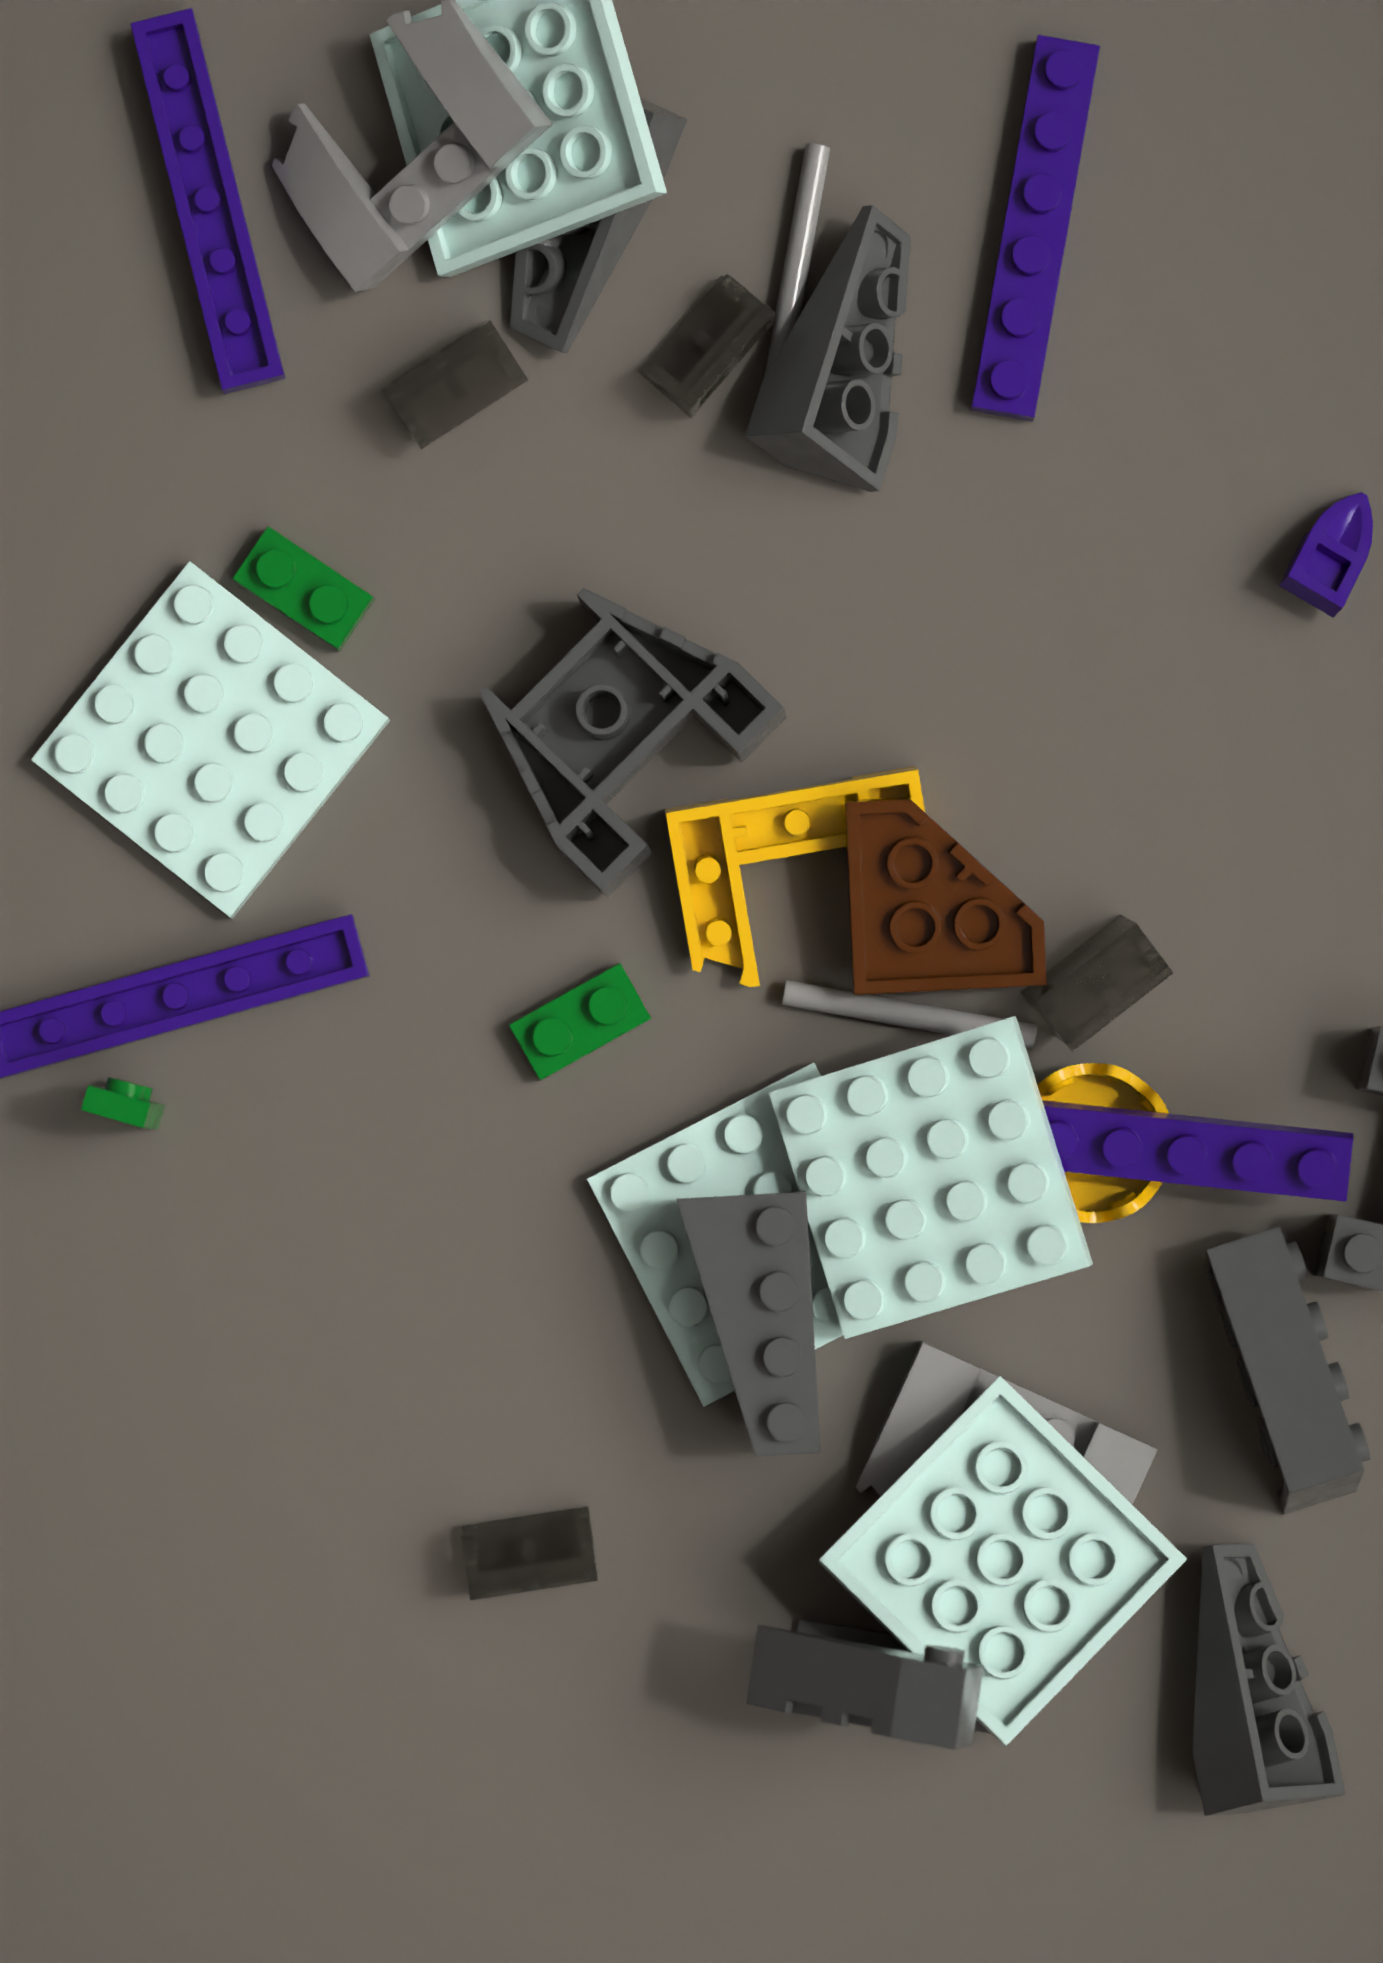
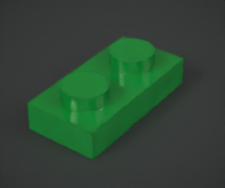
[232,526,375,652]
[509,963,652,1081]
[81,1077,165,1129]

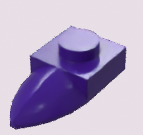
[1279,492,1373,618]

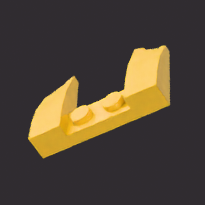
[665,766,925,987]

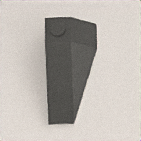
[510,98,687,353]
[745,205,911,492]
[1192,1544,1345,1816]

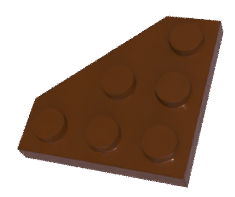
[844,797,1047,995]

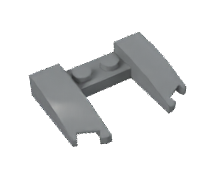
[272,0,553,292]
[855,1341,1158,1504]

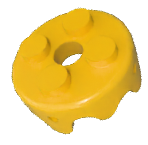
[1037,1063,1169,1223]

